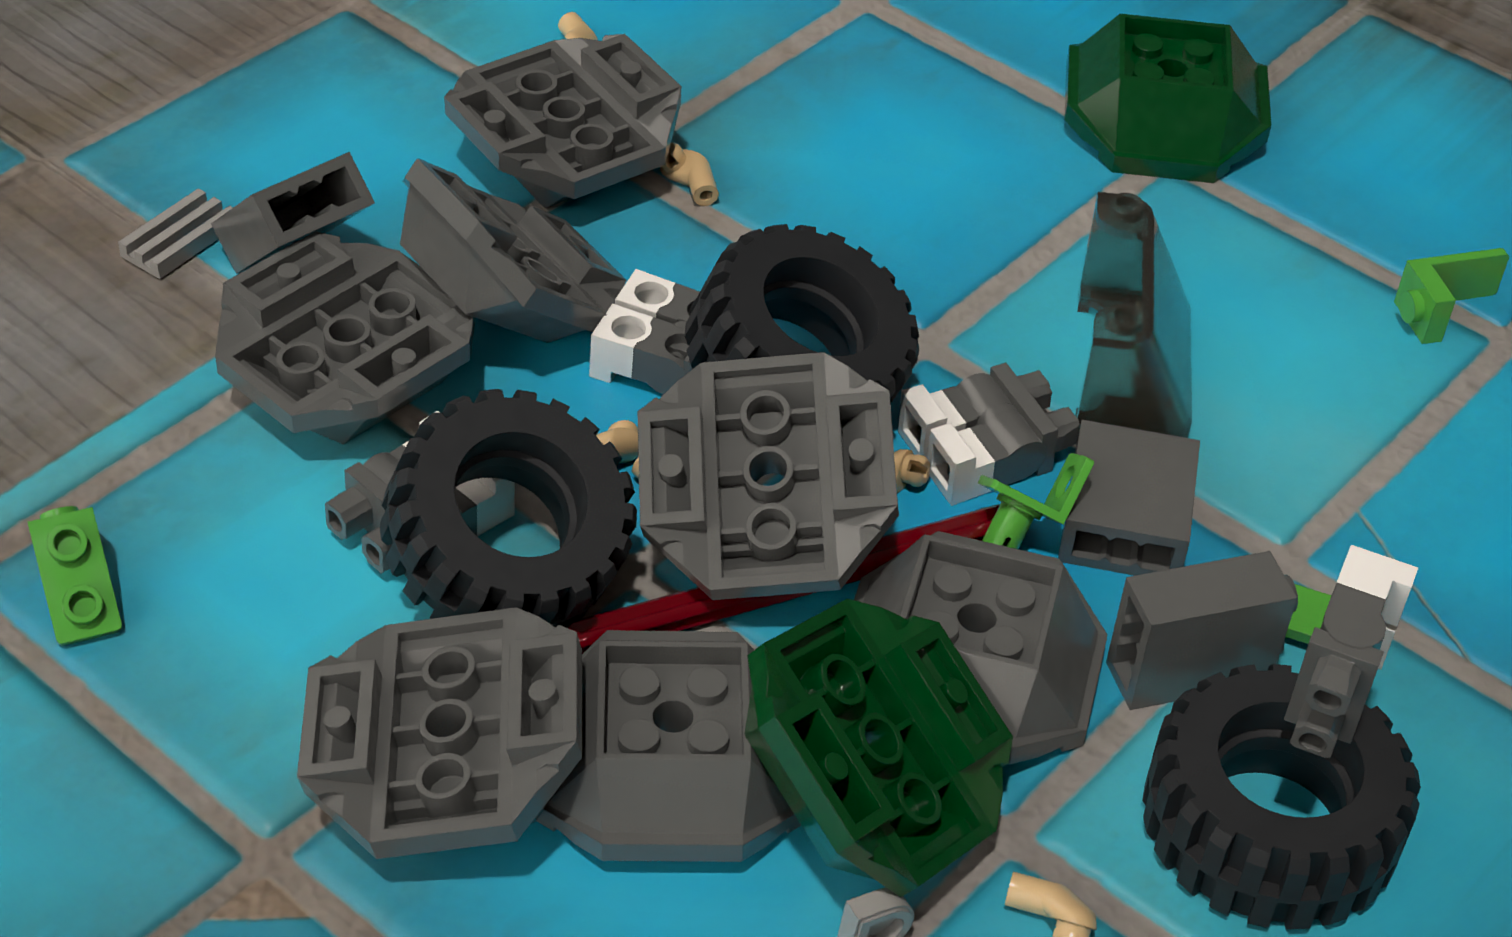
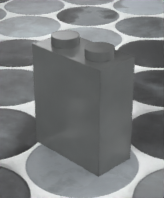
[211,152,375,274]
[1058,420,1200,576]
[1106,551,1298,710]

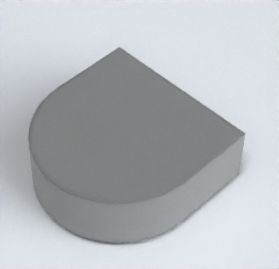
[837,887,914,937]

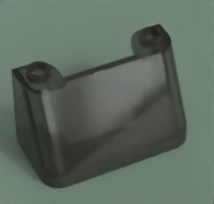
[1075,192,1192,445]

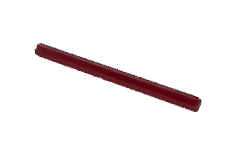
[566,504,1000,654]

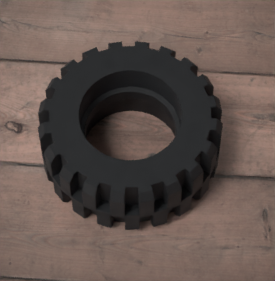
[685,224,920,405]
[380,389,637,627]
[1142,664,1421,930]

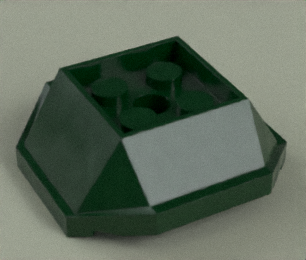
[1065,14,1272,183]
[744,599,1013,897]

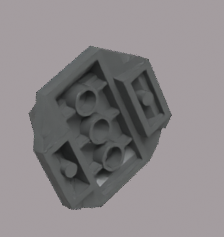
[444,34,682,208]
[400,158,626,343]
[215,231,475,445]
[637,352,899,600]
[854,531,1108,764]
[297,607,582,859]
[537,630,801,862]

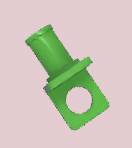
[978,453,1094,549]

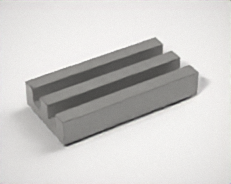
[118,188,233,279]

